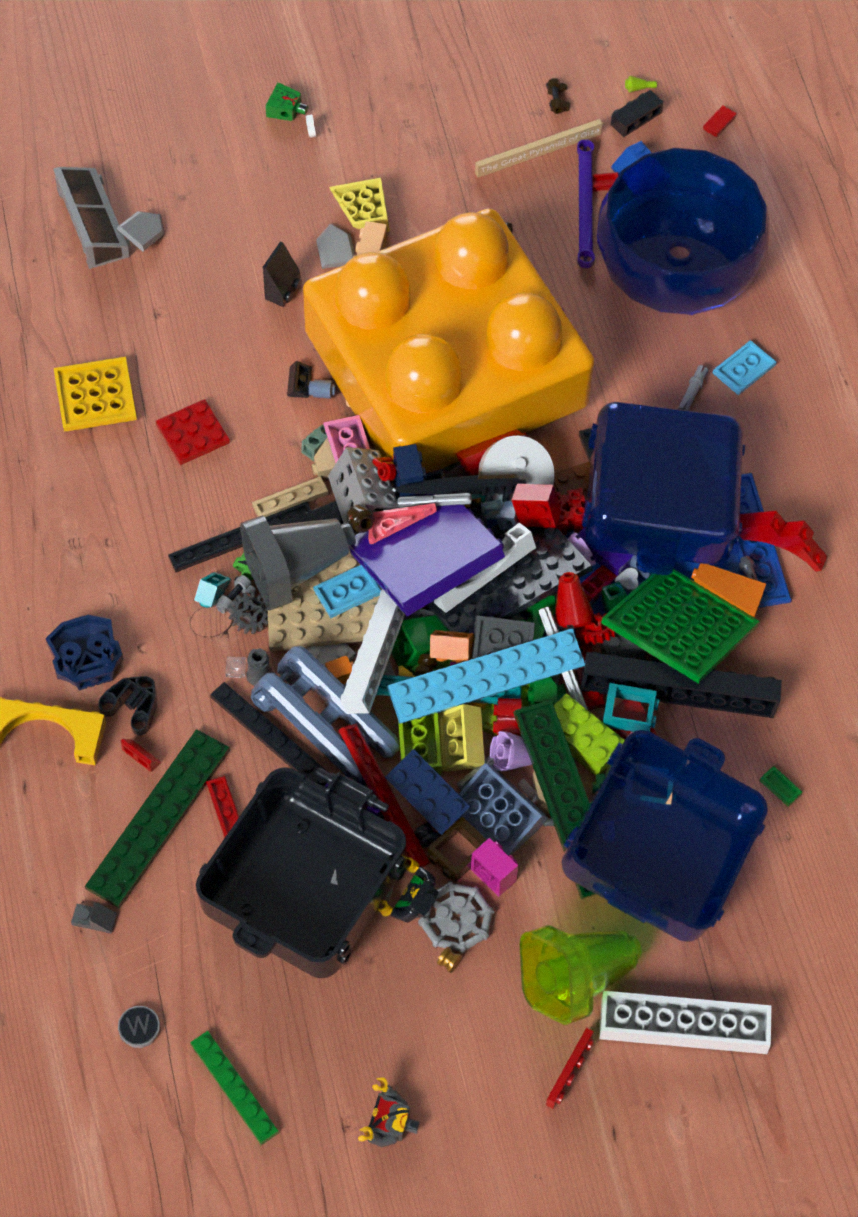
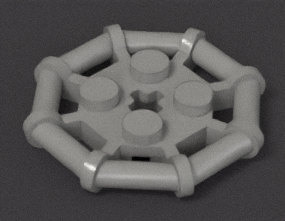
[418,881,495,953]

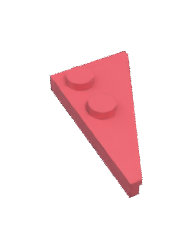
[368,503,437,544]

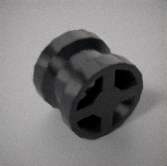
[414,823,439,848]

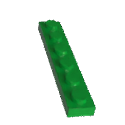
[190,1031,279,1145]

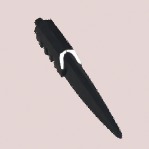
[392,474,526,503]

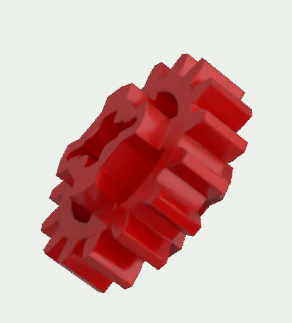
[575,613,616,645]

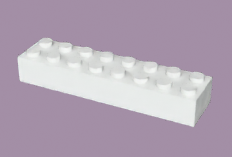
[599,991,771,1054]

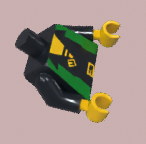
[378,858,439,922]

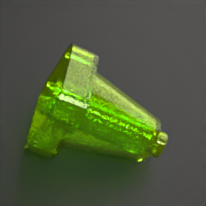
[520,925,642,1025]

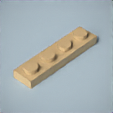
[252,476,328,517]

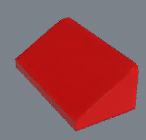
[121,739,161,772]

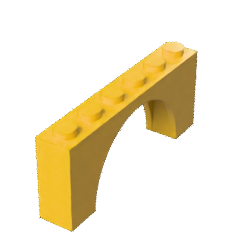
[0,697,106,765]

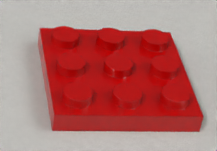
[155,399,230,465]

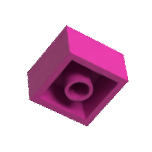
[471,838,518,897]

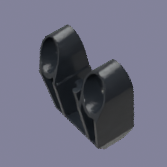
[98,676,157,736]

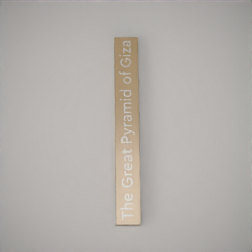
[475,119,602,178]

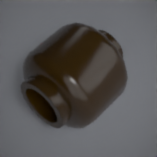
[346,504,375,533]

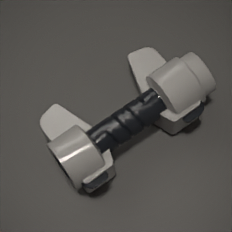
[216,575,256,614]

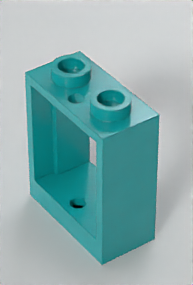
[603,683,659,735]

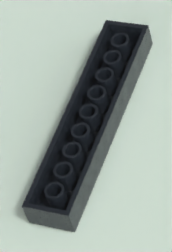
[580,652,782,718]

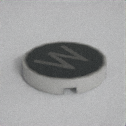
[118,1006,160,1048]

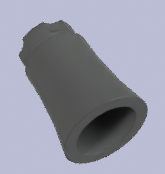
[246,648,273,686]

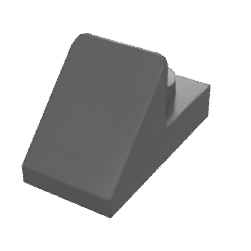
[71,902,117,934]

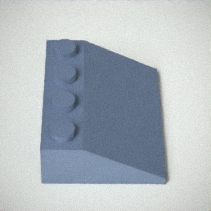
[458,763,549,856]

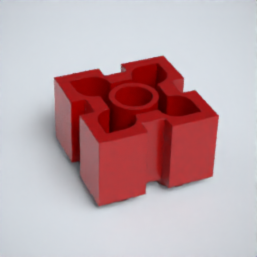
[556,488,590,535]

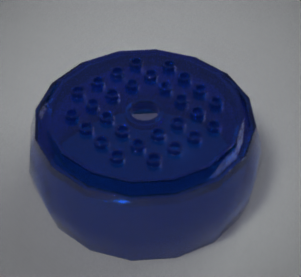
[597,148,769,315]

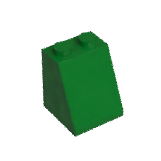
[391,615,447,672]

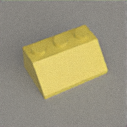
[438,704,485,772]

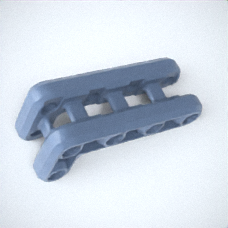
[251,646,400,785]

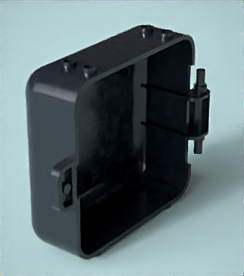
[196,767,408,978]

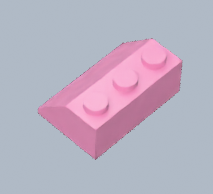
[323,415,370,469]

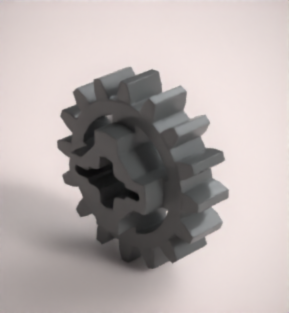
[228,592,268,634]

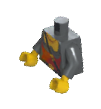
[358,1077,420,1147]

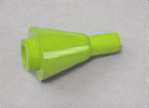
[625,76,657,93]

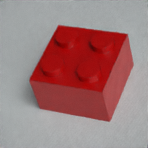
[512,484,561,528]

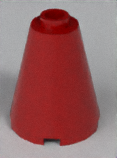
[555,572,594,628]

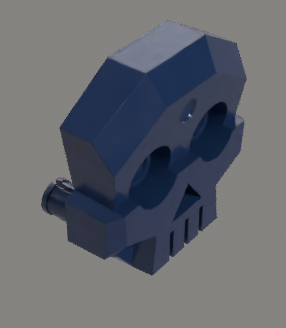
[45,615,124,691]

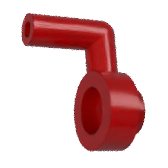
[372,457,396,481]

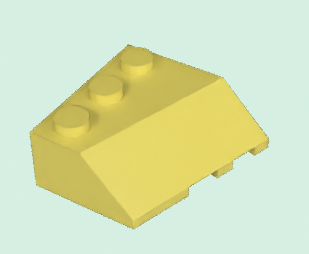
[329,178,390,232]

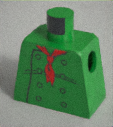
[265,82,308,121]

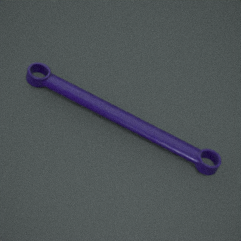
[577,139,595,268]

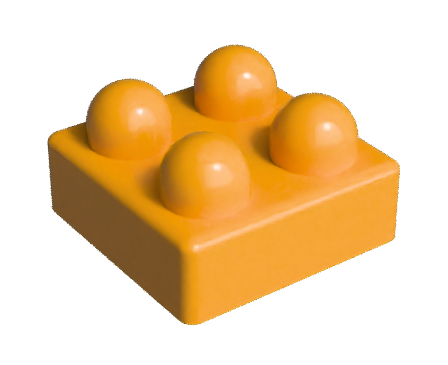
[303,208,594,473]

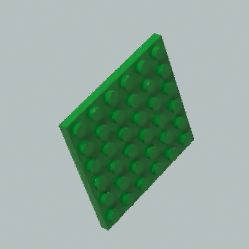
[601,564,760,683]

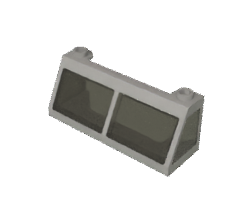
[53,167,131,269]

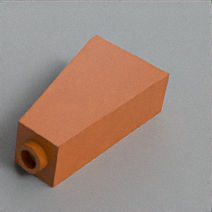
[691,562,766,618]

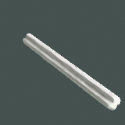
[539,607,588,710]

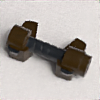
[546,78,571,114]

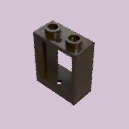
[427,817,487,882]

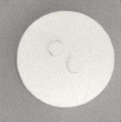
[478,436,554,509]

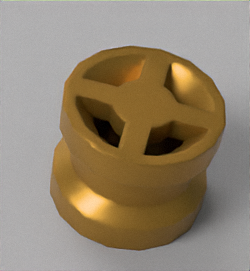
[437,947,462,973]

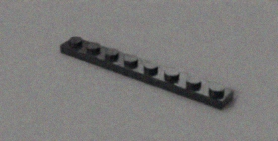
[210,682,328,787]

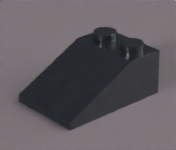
[263,241,302,307]

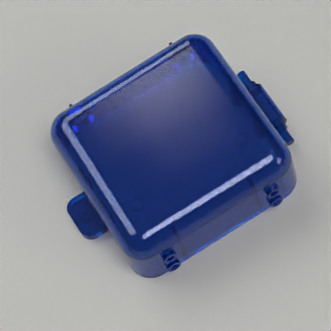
[582,402,745,575]
[562,730,768,942]

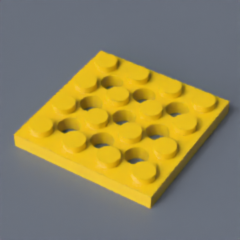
[54,357,137,432]

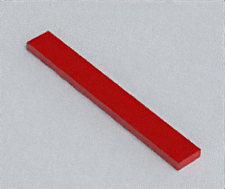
[338,723,430,868]

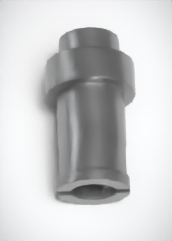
[739,556,758,581]

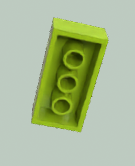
[554,693,626,776]
[398,713,442,776]

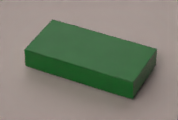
[759,766,803,807]

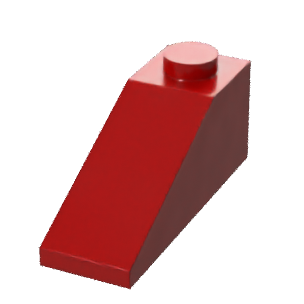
[581,565,617,606]

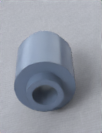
[309,379,336,399]

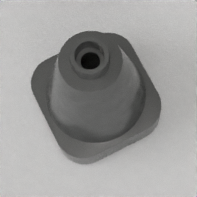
[240,515,356,611]

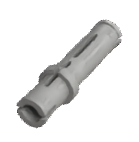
[677,365,708,414]

